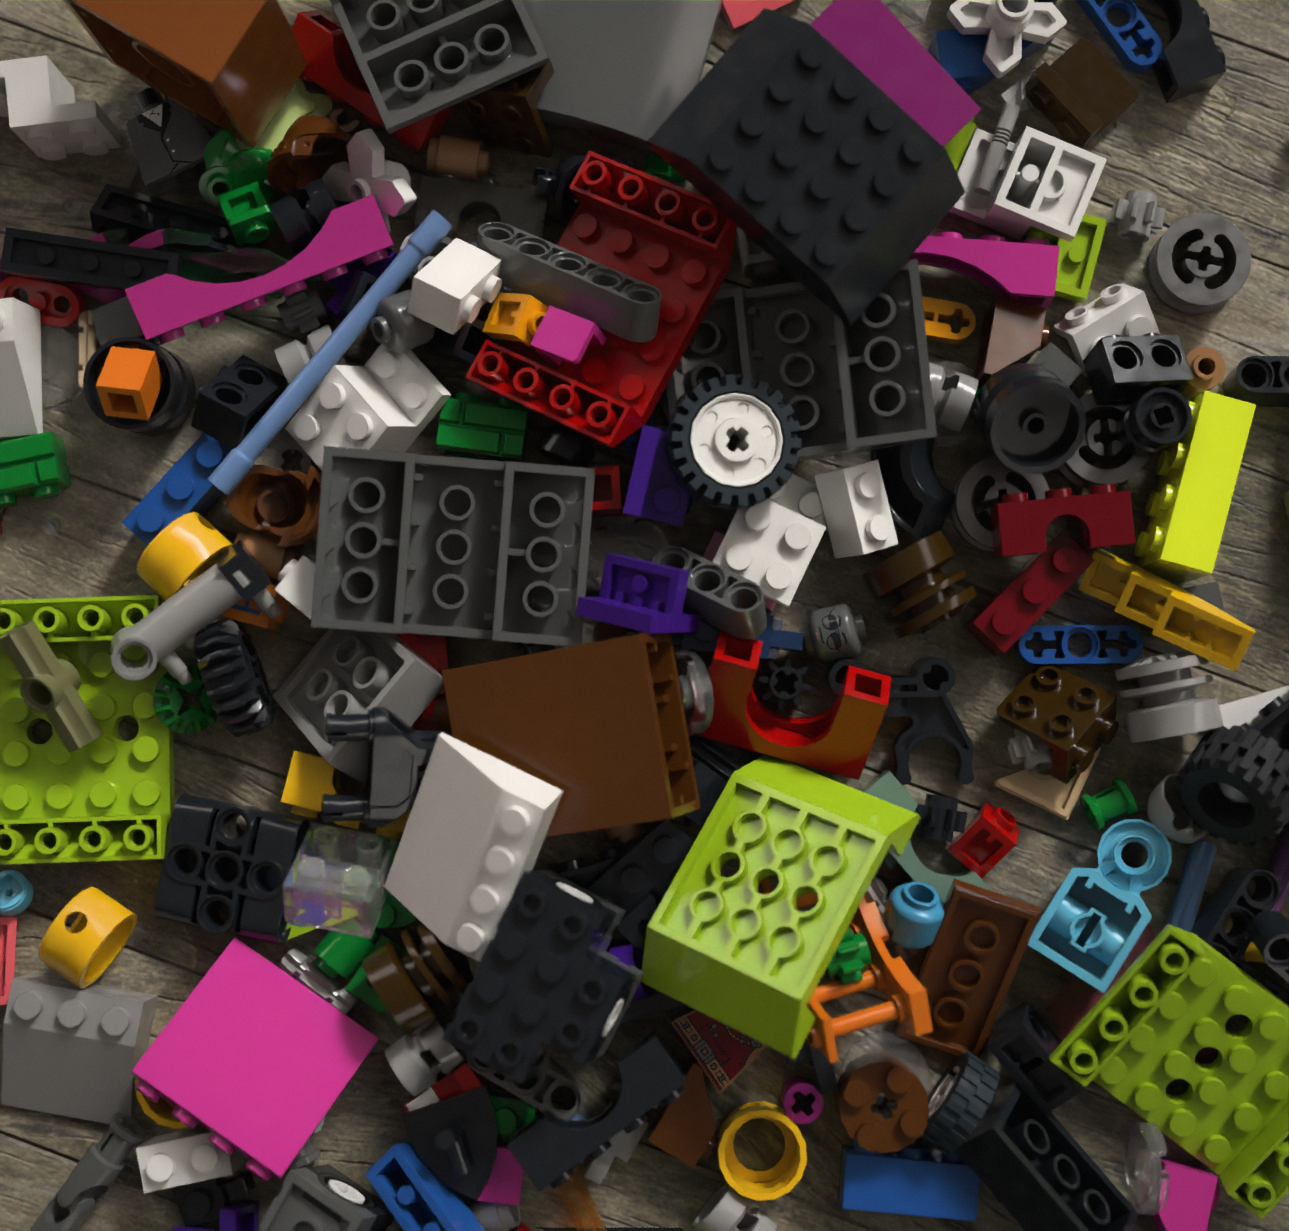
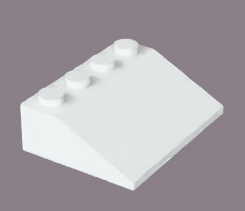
[384,732,563,962]

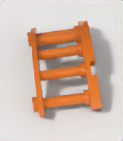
[738,859,933,1063]

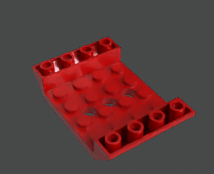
[465,151,737,448]

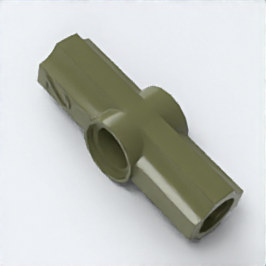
[0,619,102,753]

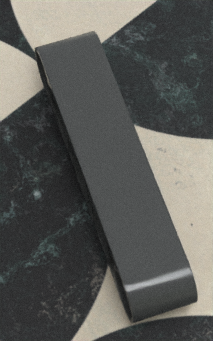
[477,222,662,342]

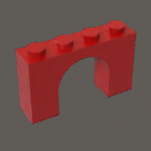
[691,630,892,780]

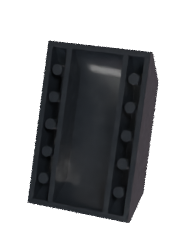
[646,8,965,326]

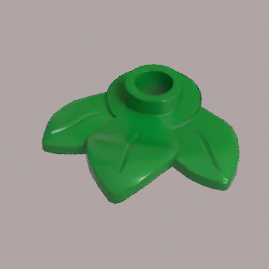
[198,128,275,207]

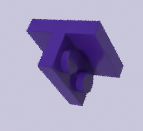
[622,425,690,526]
[576,553,700,634]

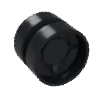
[83,337,196,436]

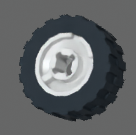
[919,1051,1000,1156]

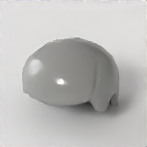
[1147,774,1208,844]

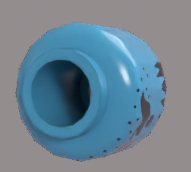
[882,882,945,949]

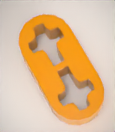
[922,296,976,345]

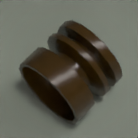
[861,530,978,639]
[362,920,474,1036]

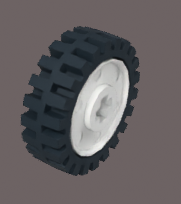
[665,374,801,510]

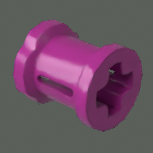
[780,1076,823,1124]

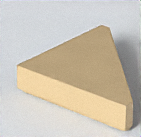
[992,748,1101,821]

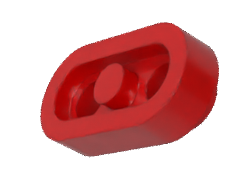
[0,275,86,327]

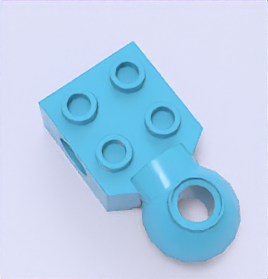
[1028,819,1172,993]

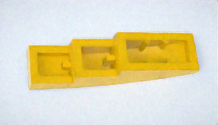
[1078,548,1256,672]

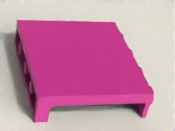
[132,937,379,1182]

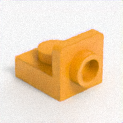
[482,292,549,351]

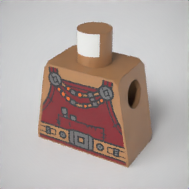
[670,1007,768,1093]

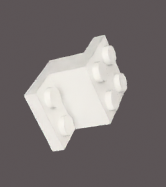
[0,55,122,160]
[949,126,1107,242]
[285,343,451,471]
[712,474,826,608]

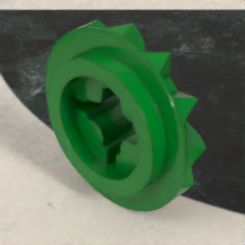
[153,665,218,734]

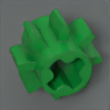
[823,928,871,986]

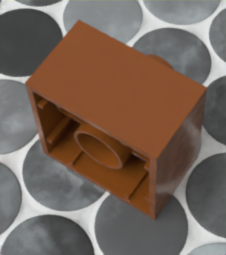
[64,0,308,148]

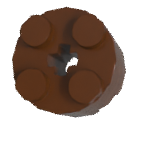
[834,1053,929,1153]

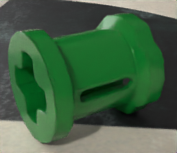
[1079,778,1138,831]

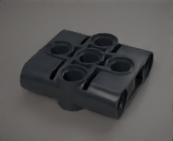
[154,794,310,946]

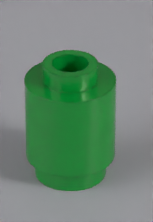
[314,914,379,979]

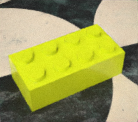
[1134,390,1256,583]

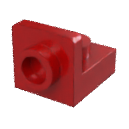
[948,801,1019,879]

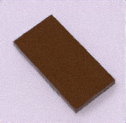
[894,879,1040,1059]

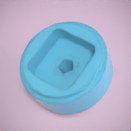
[0,870,34,916]

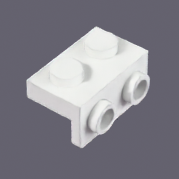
[1053,283,1160,377]

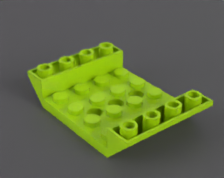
[0,595,175,865]
[641,754,920,1060]
[1049,924,1289,1219]

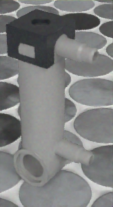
[110,540,281,685]

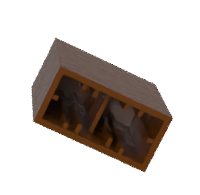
[434,633,701,837]

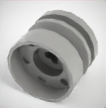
[1115,651,1224,743]

